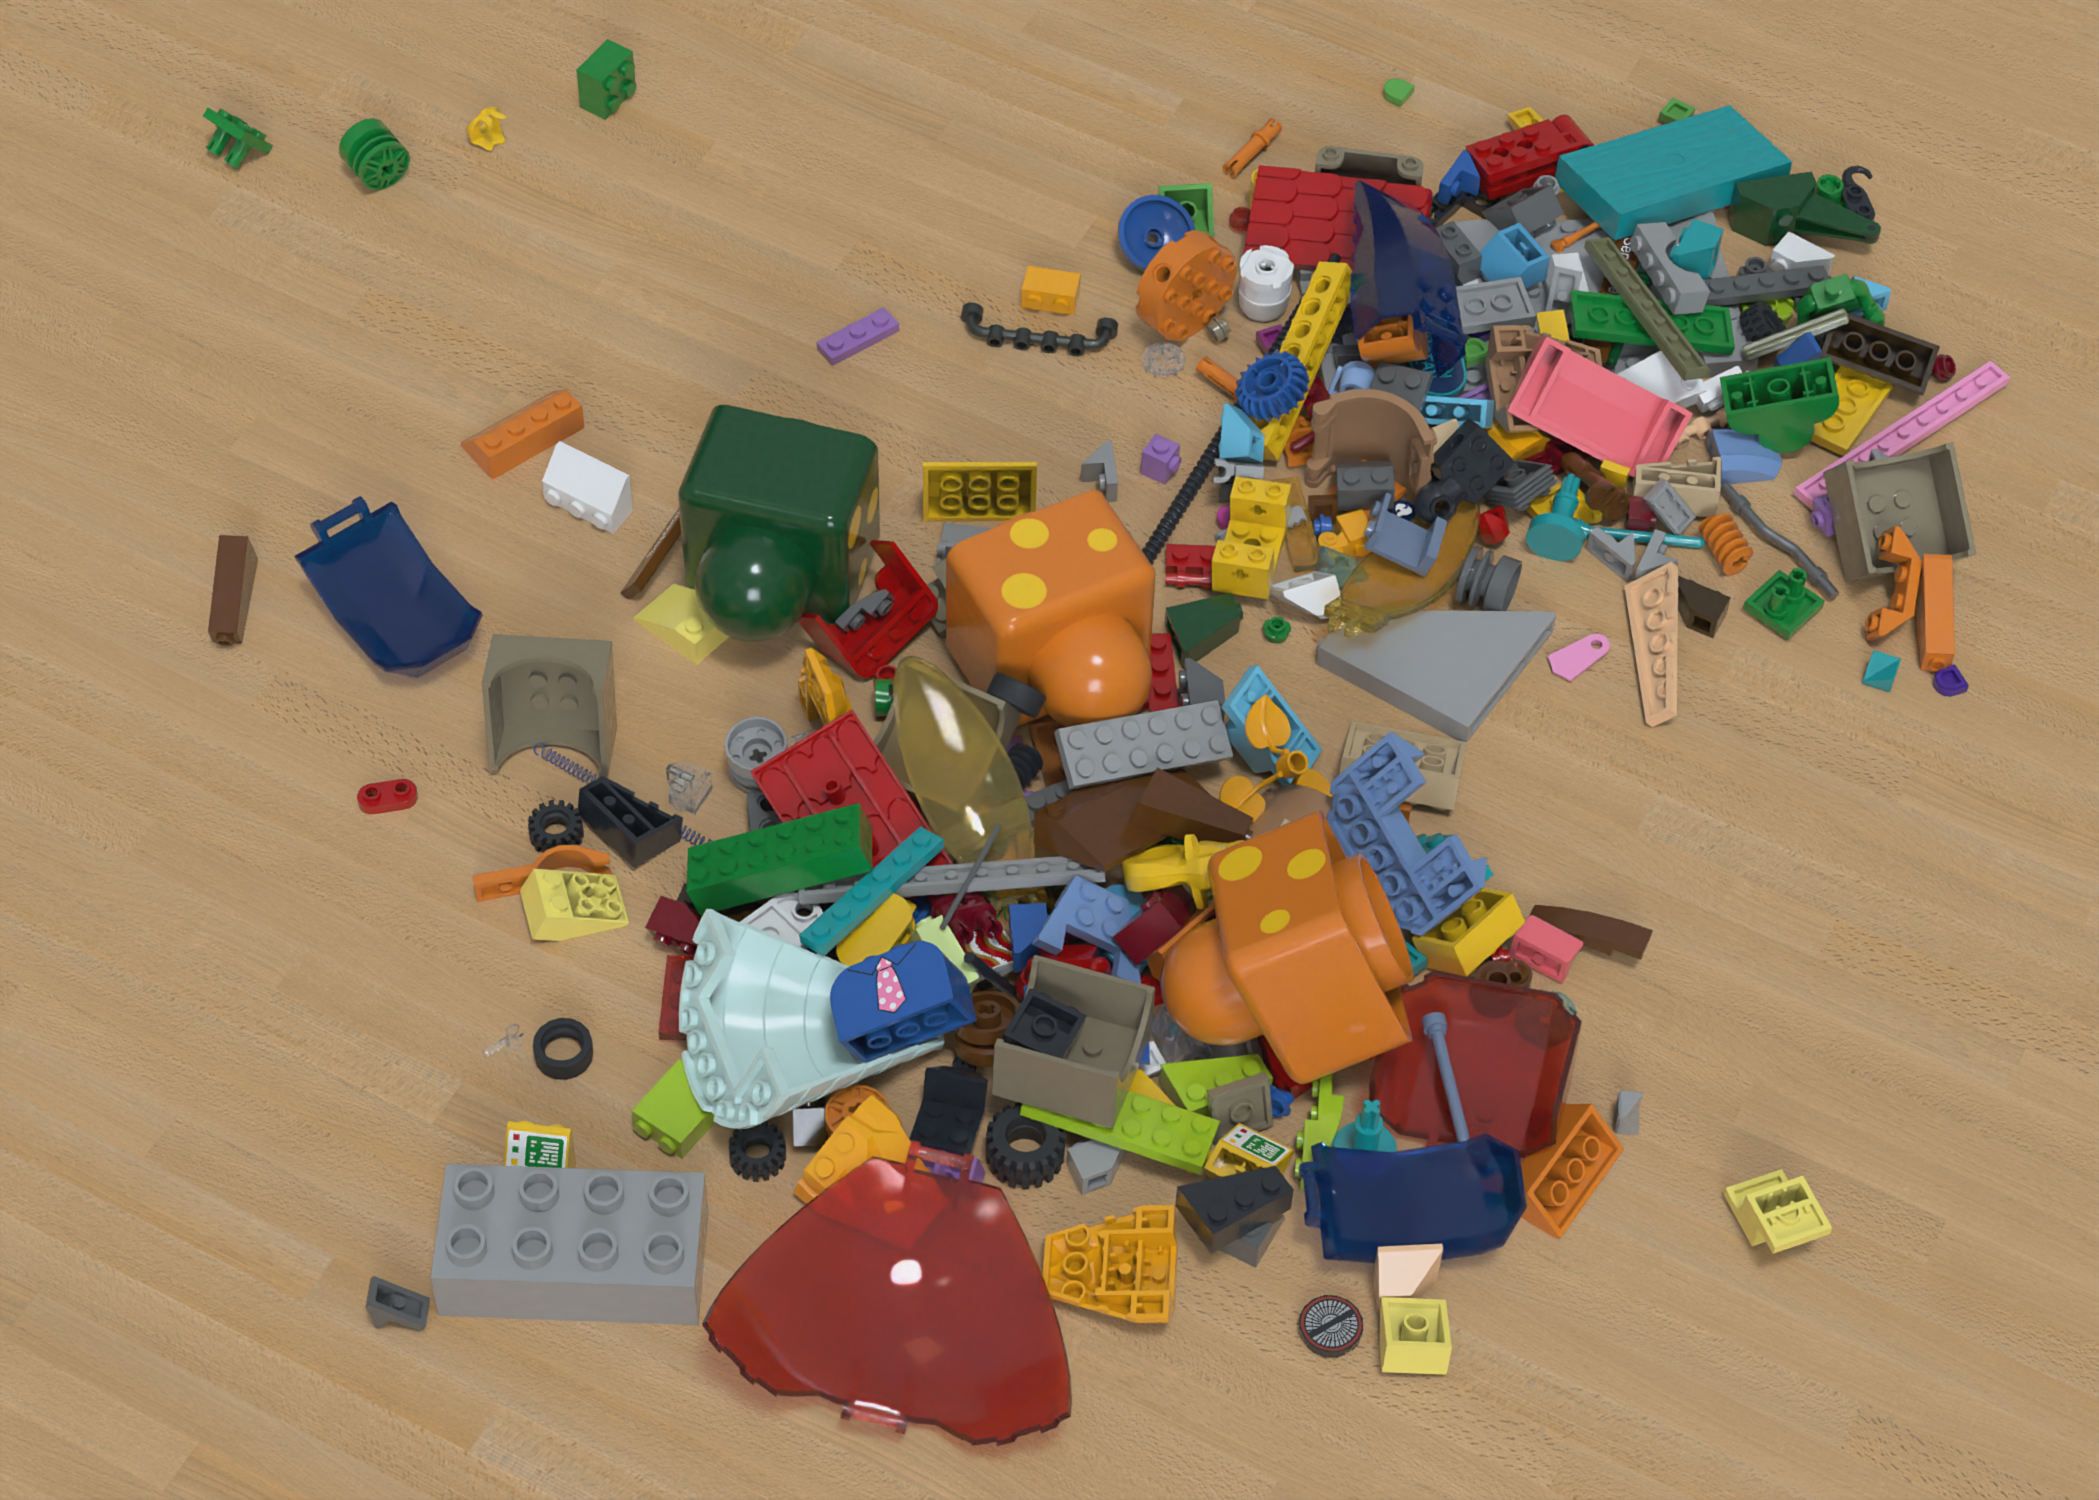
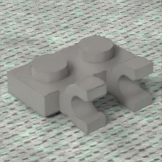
[1213,458,1264,483]

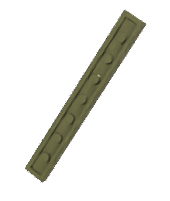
[1584,237,1710,381]

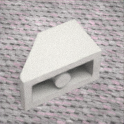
[1768,232,1835,276]

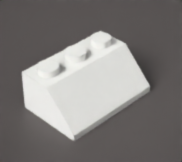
[542,441,633,534]

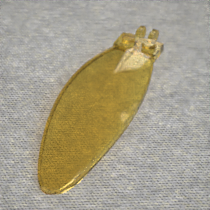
[1323,500,1480,638]
[893,656,1048,912]

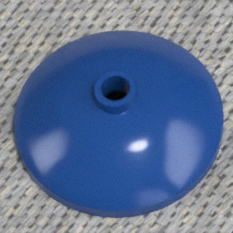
[1118,195,1195,271]

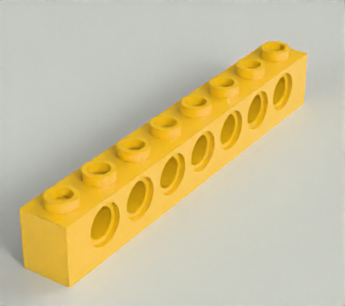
[1250,261,1358,461]

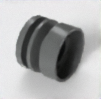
[1455,545,1522,611]

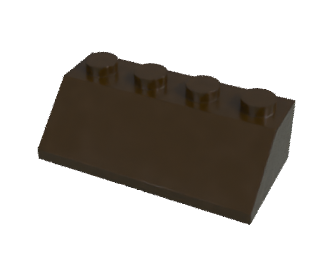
[1820,309,1940,396]

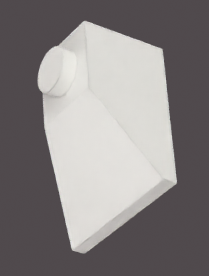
[1270,571,1344,619]

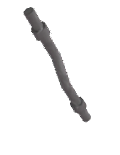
[1720,482,1839,600]

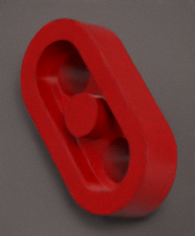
[357,779,418,815]

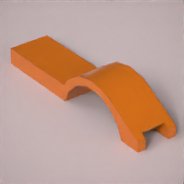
[472,845,611,902]

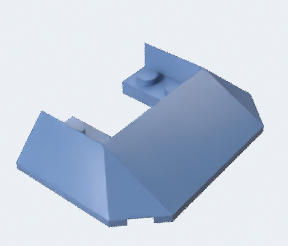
[1327,732,1487,936]

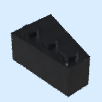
[578,776,683,868]
[1175,1166,1294,1254]

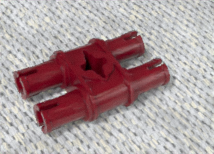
[925,891,1003,945]

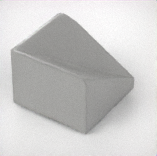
[1615,1090,1643,1135]

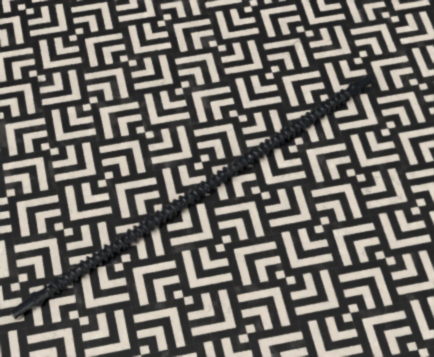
[1142,253,1341,565]

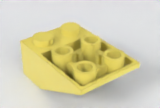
[520,869,629,941]

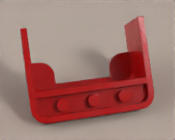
[798,540,938,678]

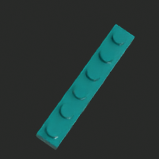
[799,826,945,956]

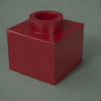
[1625,496,1656,532]

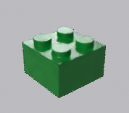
[576,39,636,120]

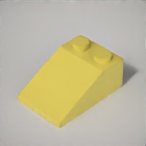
[634,584,730,665]

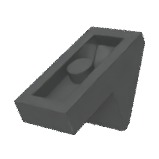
[365,1276,430,1331]

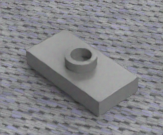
[1643,478,1696,535]

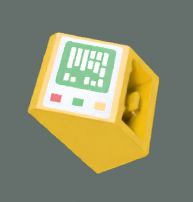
[504,1121,576,1168]
[1204,1123,1295,1179]

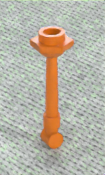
[1551,222,1600,253]

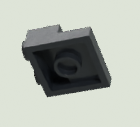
[1002,988,1087,1059]

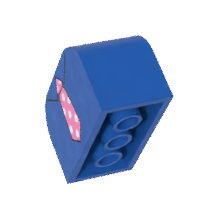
[830,941,977,1063]

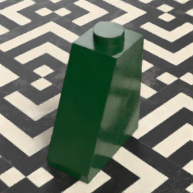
[1165,593,1243,669]

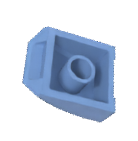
[1705,428,1782,485]

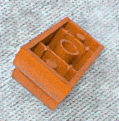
[1358,268,1428,369]

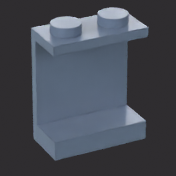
[1363,492,1447,577]

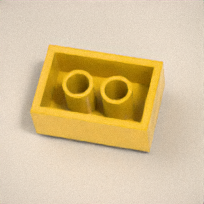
[1412,888,1525,977]

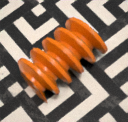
[1698,513,1754,575]

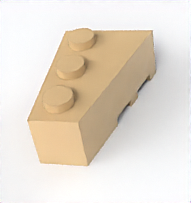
[1632,457,1721,517]

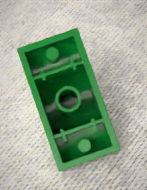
[1719,357,1839,453]

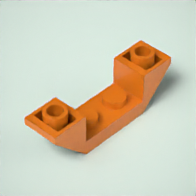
[1865,526,1922,641]

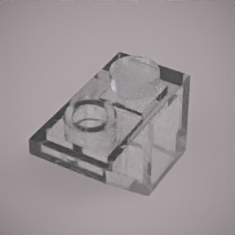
[666,760,713,815]

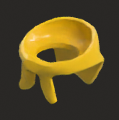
[466,106,507,151]

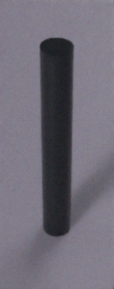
[964,952,1017,997]

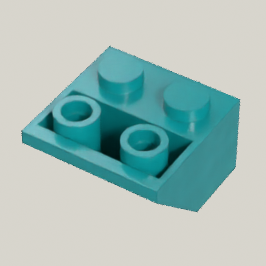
[1669,218,1724,280]

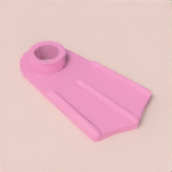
[1547,634,1610,682]

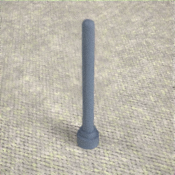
[1421,1012,1471,1148]

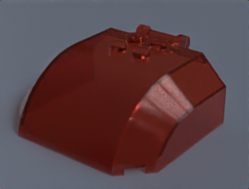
[1369,971,1582,1171]

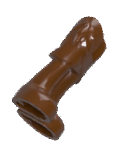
[1561,452,1629,521]

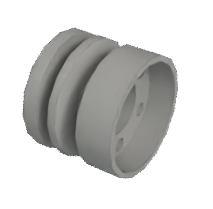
[725,716,788,794]

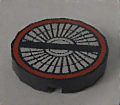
[1299,1295,1363,1358]

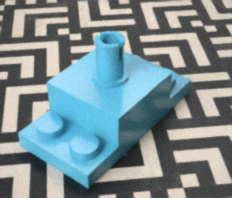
[1221,665,1323,786]

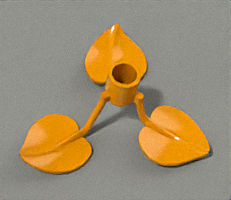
[1219,694,1333,822]

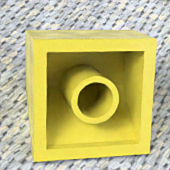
[1379,1297,1452,1375]

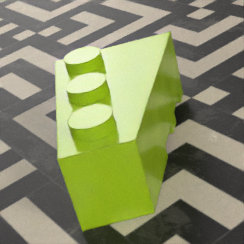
[1159,1054,1273,1117]

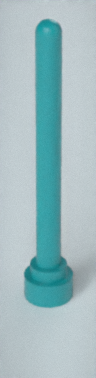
[1573,519,1705,548]

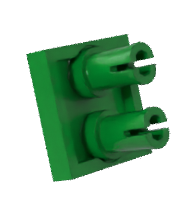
[203,108,273,169]
[1743,568,1825,640]

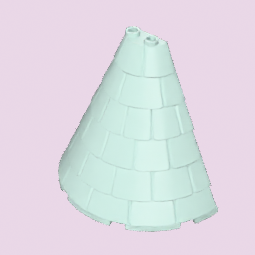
[679,909,945,1129]

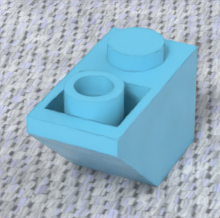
[1219,404,1265,463]

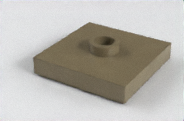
[1206,1072,1273,1145]

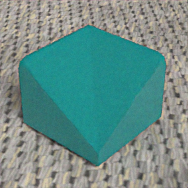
[1862,650,1901,692]

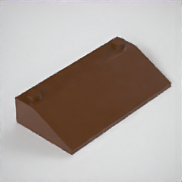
[1034,768,1212,872]

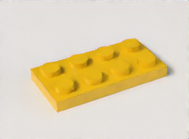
[1811,366,1894,456]

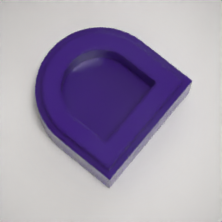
[1933,664,1969,697]

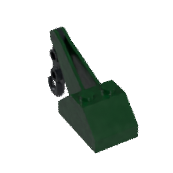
[1727,166,1881,246]

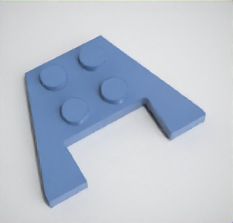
[1032,875,1141,984]

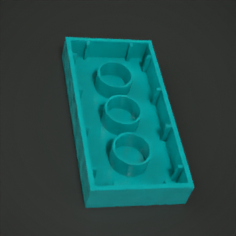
[1555,105,1792,240]

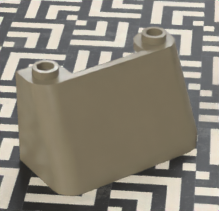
[1315,146,1424,186]

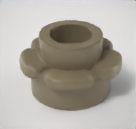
[1207,317,1231,343]

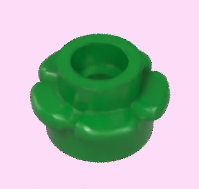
[1263,617,1291,643]

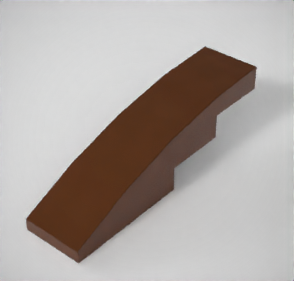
[1530,905,1653,960]

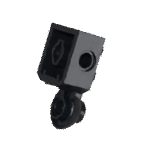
[1414,418,1516,526]

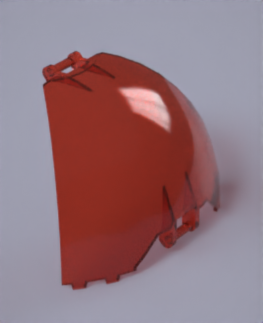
[702,1140,1072,1446]

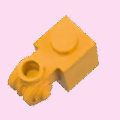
[1317,509,1371,564]

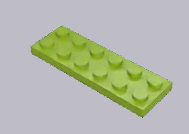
[1020,1091,1220,1175]

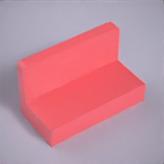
[1509,915,1584,984]

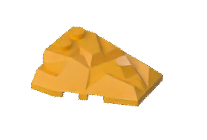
[798,648,852,726]
[793,1094,949,1251]
[1041,1205,1178,1323]

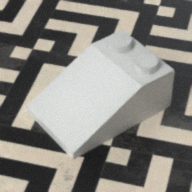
[1617,351,1707,408]

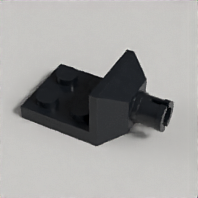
[909,1056,988,1158]

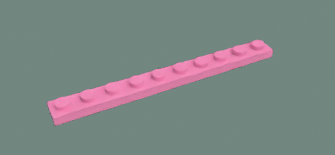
[1794,361,2010,510]

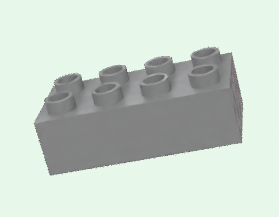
[431,1164,708,1325]

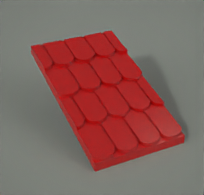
[1243,165,1433,279]
[750,709,953,904]

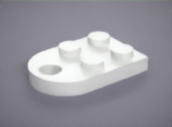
[739,892,823,949]

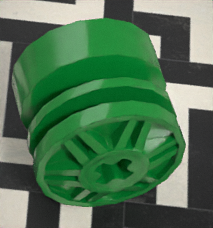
[338,118,410,190]

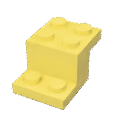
[1723,1169,1832,1254]

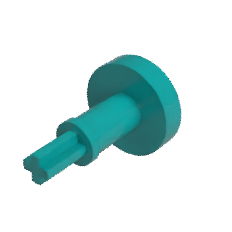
[1526,473,1585,561]
[1332,1099,1397,1183]

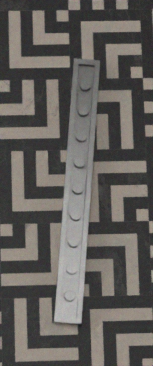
[798,856,1106,905]

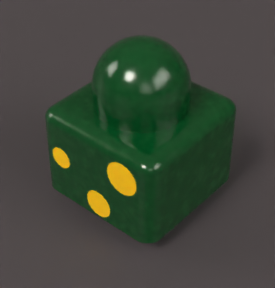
[678,405,880,642]

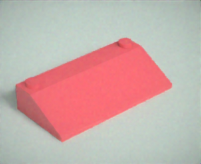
[1506,335,1693,477]

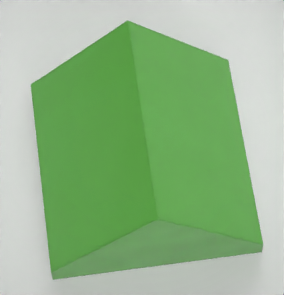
[1158,183,1215,237]

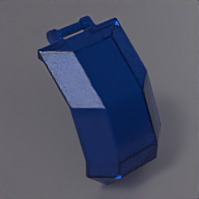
[294,496,483,678]
[1299,1133,1527,1264]

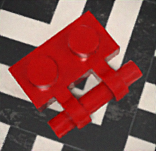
[1165,544,1216,589]

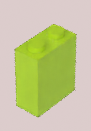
[631,1059,715,1159]

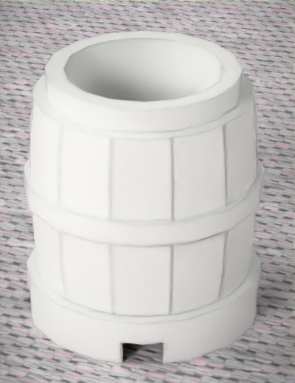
[1237,245,1294,322]

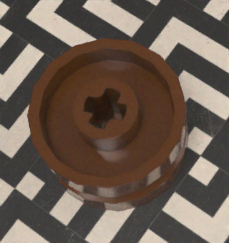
[954,991,1020,1067]

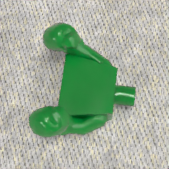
[1796,274,1885,346]

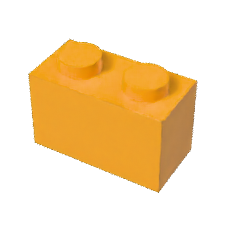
[1021,266,1081,315]

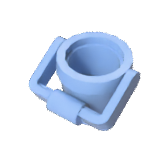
[1329,361,1375,395]

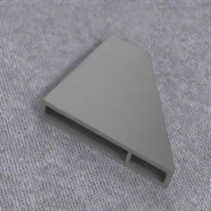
[1316,610,1557,742]

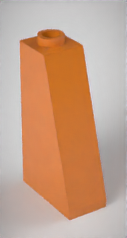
[1915,554,1955,672]

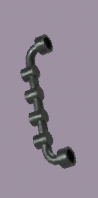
[961,302,1118,357]

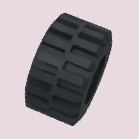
[986,1102,1065,1189]

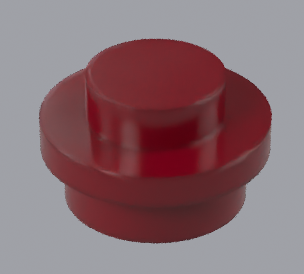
[1932,354,1956,381]

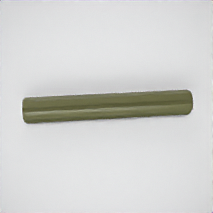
[1742,308,1849,361]

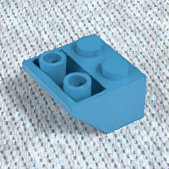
[1480,223,1550,288]

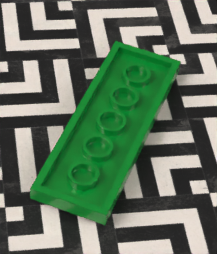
[1568,290,1735,355]

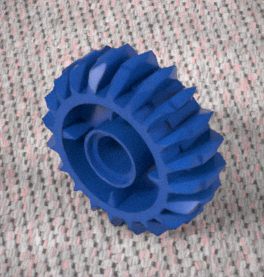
[1235,350,1310,422]

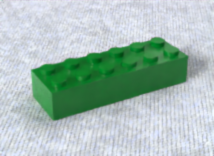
[686,803,872,915]

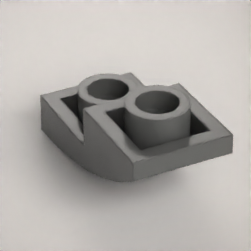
[835,589,895,632]

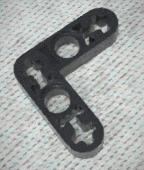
[1427,188,1504,231]

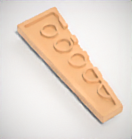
[1624,562,1679,727]

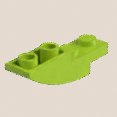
[1294,1073,1344,1190]

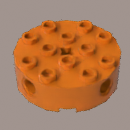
[1135,230,1237,341]

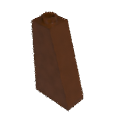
[208,535,258,646]
[1128,767,1254,843]

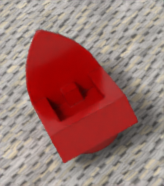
[1476,505,1510,544]

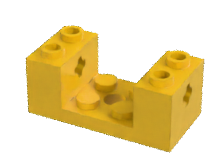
[1212,476,1291,599]

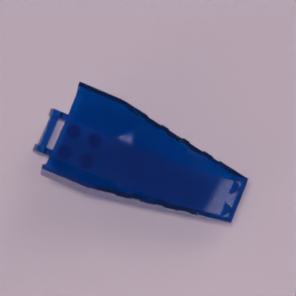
[1350,180,1468,376]

